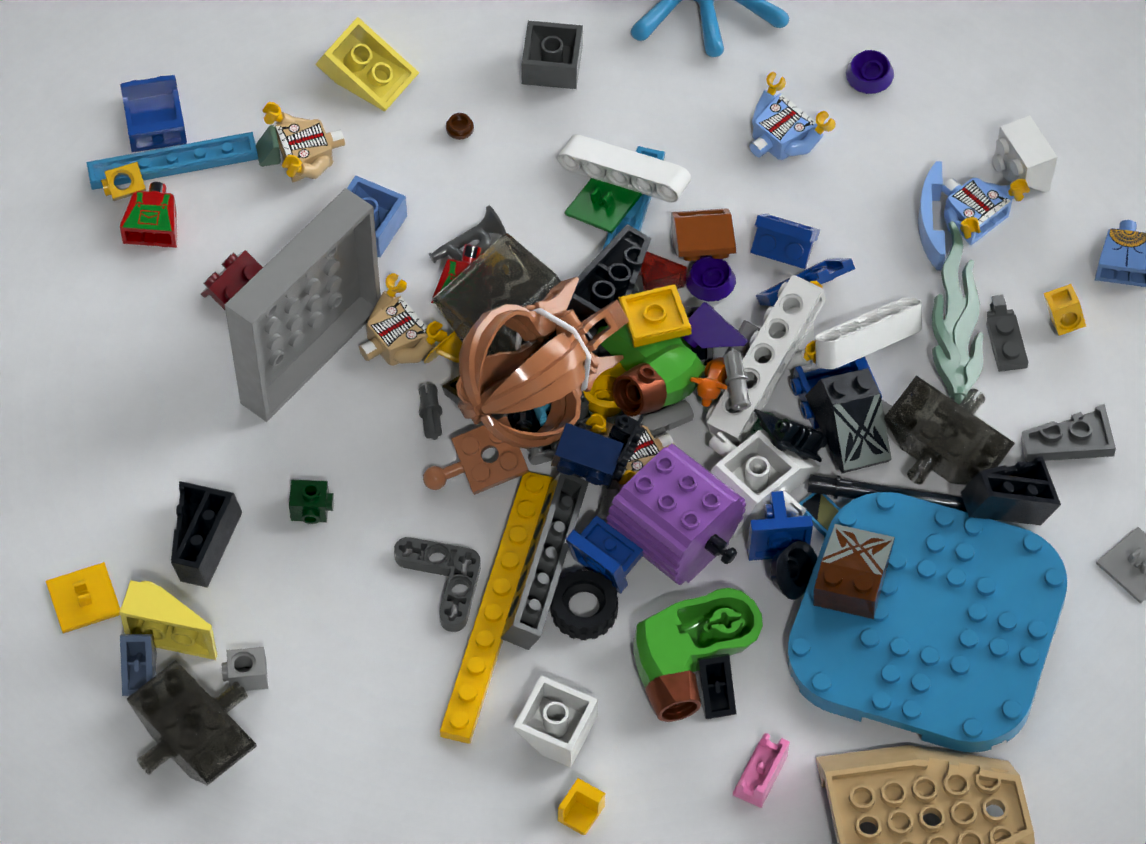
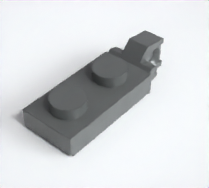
[986,295,1029,372]

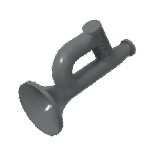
[429,205,506,263]

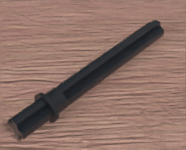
[807,475,968,513]

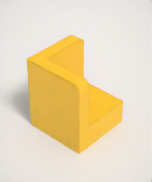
[558,778,605,835]

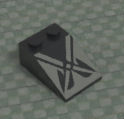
[805,368,892,474]

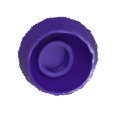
[846,50,894,94]
[686,256,736,302]

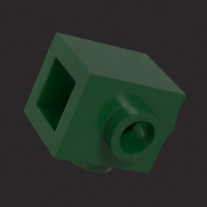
[289,480,334,524]

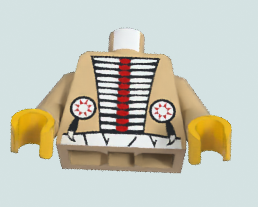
[263,102,345,182]
[359,273,448,366]
[585,413,674,488]

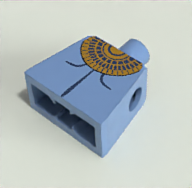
[1095,220,1146,287]

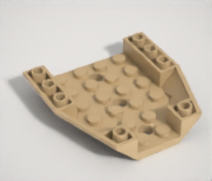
[816,745,1035,844]

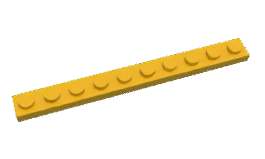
[440,472,553,744]

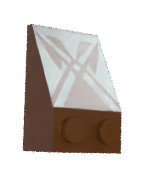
[813,524,895,619]

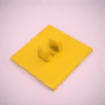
[46,562,120,633]

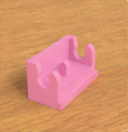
[733,733,790,808]

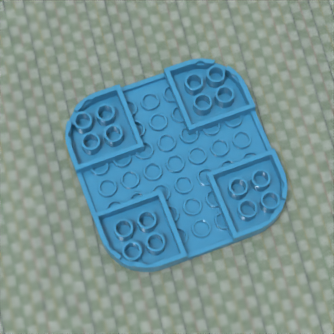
[788,492,1067,752]

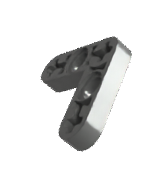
[394,537,481,632]

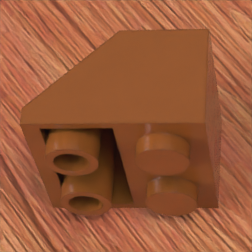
[671,208,736,261]

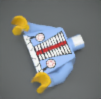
[749,72,836,160]
[942,178,1030,245]

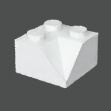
[993,115,1058,192]
[514,675,598,768]

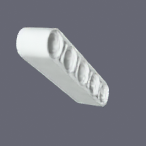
[557,134,691,203]
[815,297,922,369]

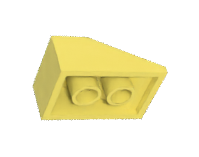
[315,17,419,112]
[120,580,217,660]

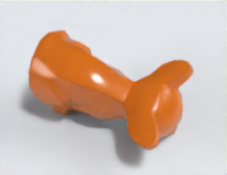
[690,357,728,407]

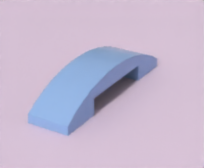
[918,161,946,271]

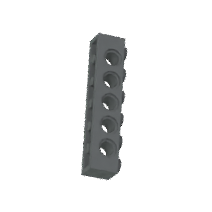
[500,472,589,650]

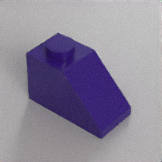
[682,302,750,348]

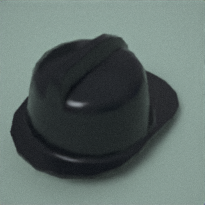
[770,541,817,600]

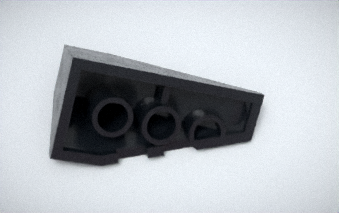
[567,224,651,328]

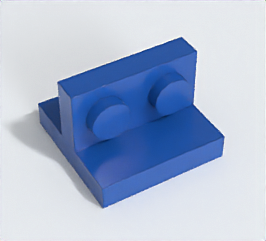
[750,214,820,269]
[747,491,813,561]
[566,515,643,594]

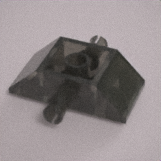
[884,375,1015,485]
[127,660,257,786]

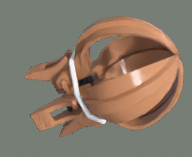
[456,277,629,449]

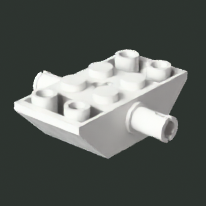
[708,430,820,539]

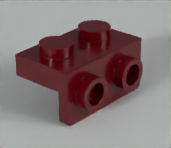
[201,250,263,310]

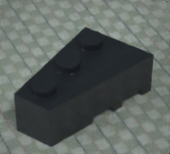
[960,456,1061,525]
[171,481,242,588]

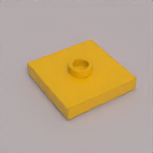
[618,284,692,348]

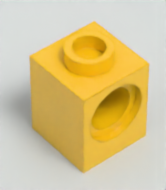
[101,162,146,201]
[1044,284,1086,336]

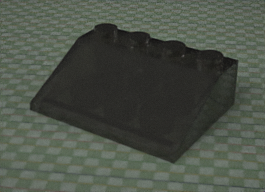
[432,233,561,356]

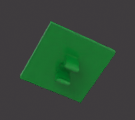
[564,178,642,234]

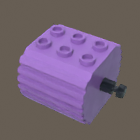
[606,444,746,585]

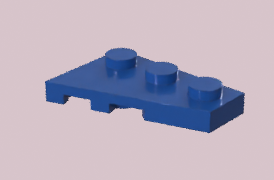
[756,258,856,307]

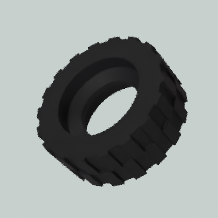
[551,569,618,640]

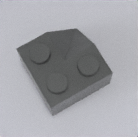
[521,20,583,89]

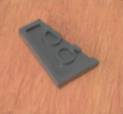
[1021,404,1116,462]

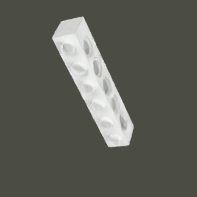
[706,274,826,446]

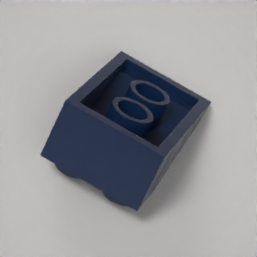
[551,423,624,486]

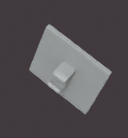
[1096,527,1146,604]

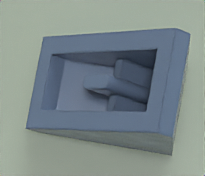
[120,634,157,696]

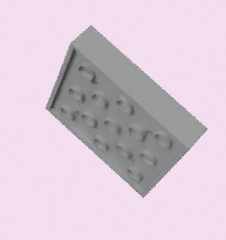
[225,188,381,422]

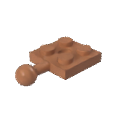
[423,416,529,495]

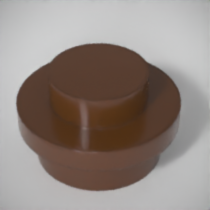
[446,113,474,140]

